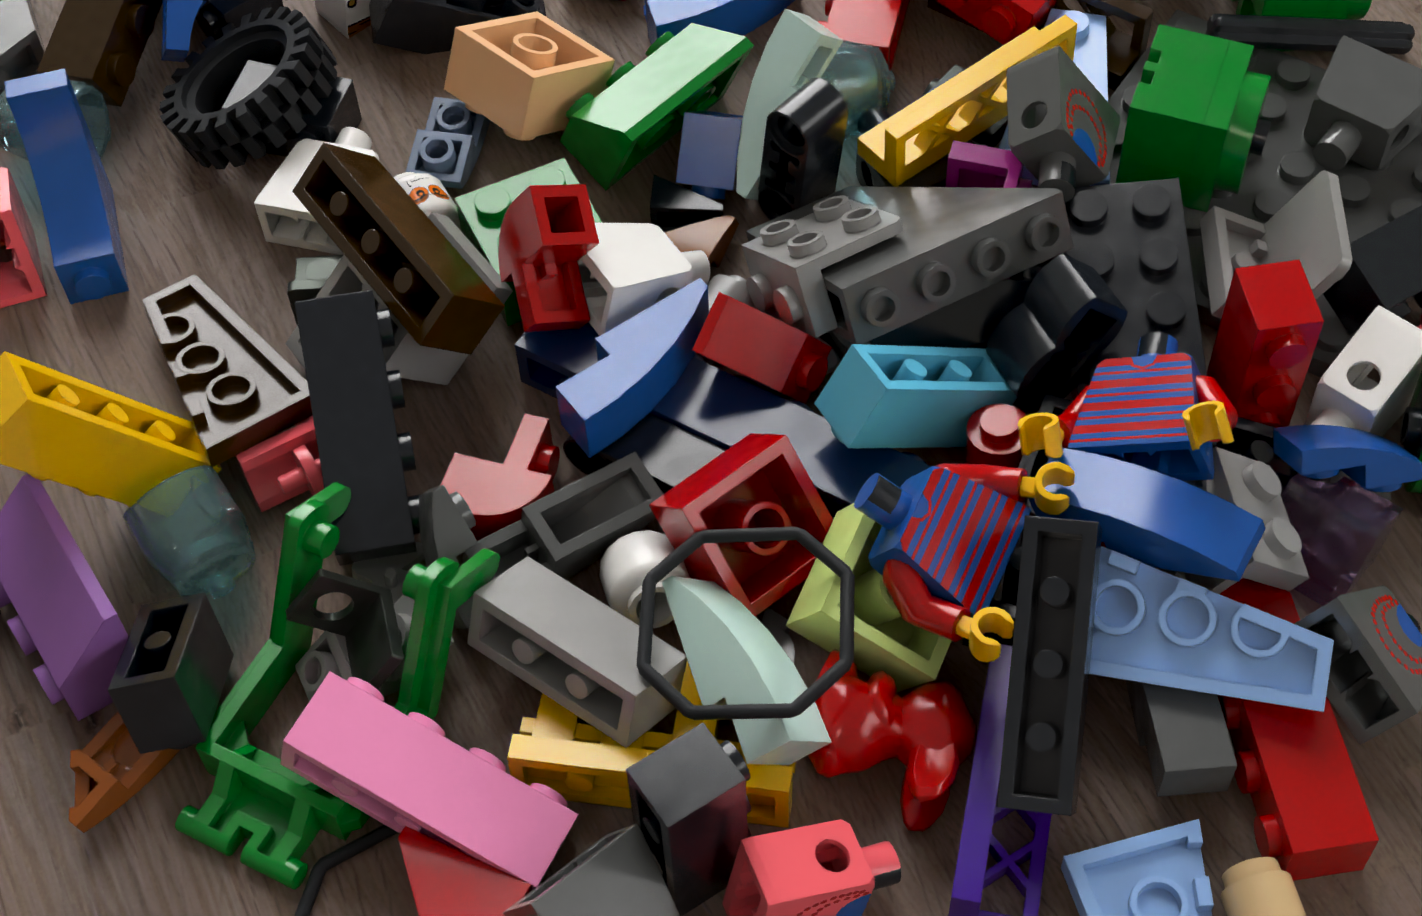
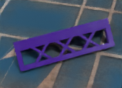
[948,644,1052,916]

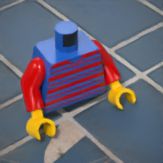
[1018,332,1238,481]
[854,462,1075,663]

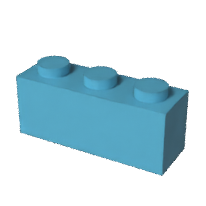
[814,344,1017,449]

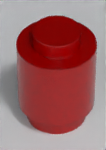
[966,404,1027,468]

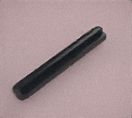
[1205,14,1415,54]

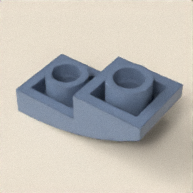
[406,97,490,189]

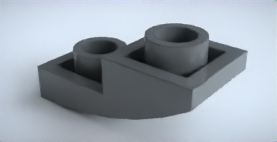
[419,485,478,629]

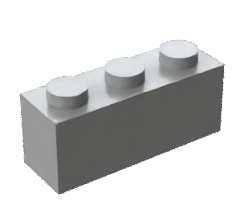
[467,556,687,748]

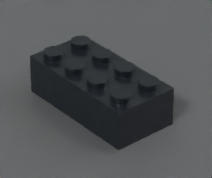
[1056,178,1207,401]

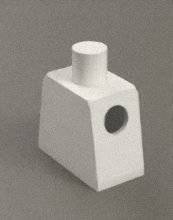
[254,127,380,255]
[577,223,710,336]
[1304,305,1422,436]

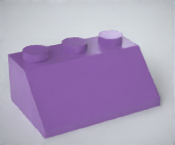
[0,474,129,721]

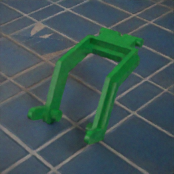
[175,482,500,890]

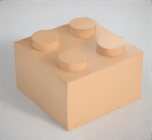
[444,11,615,141]

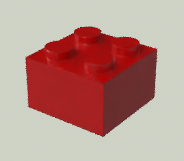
[649,433,833,616]

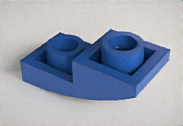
[1273,425,1422,492]

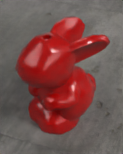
[808,649,977,832]

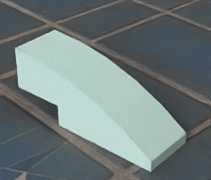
[736,9,844,200]
[662,576,832,765]

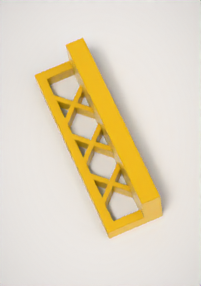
[857,14,1077,187]

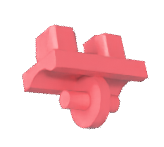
[235,415,324,512]

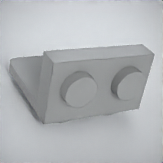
[1200,170,1352,319]
[741,195,903,338]
[1154,447,1310,594]

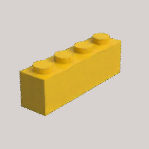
[0,351,222,519]

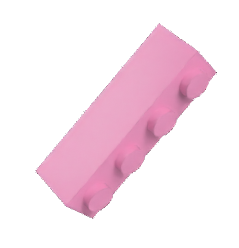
[280,671,579,890]

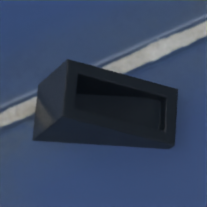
[650,175,724,232]

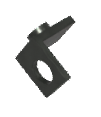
[286,569,404,690]

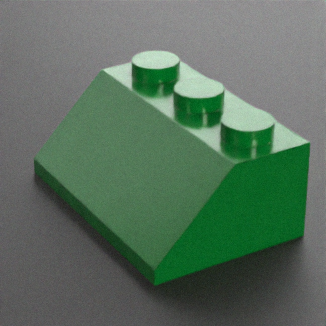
[560,23,754,191]

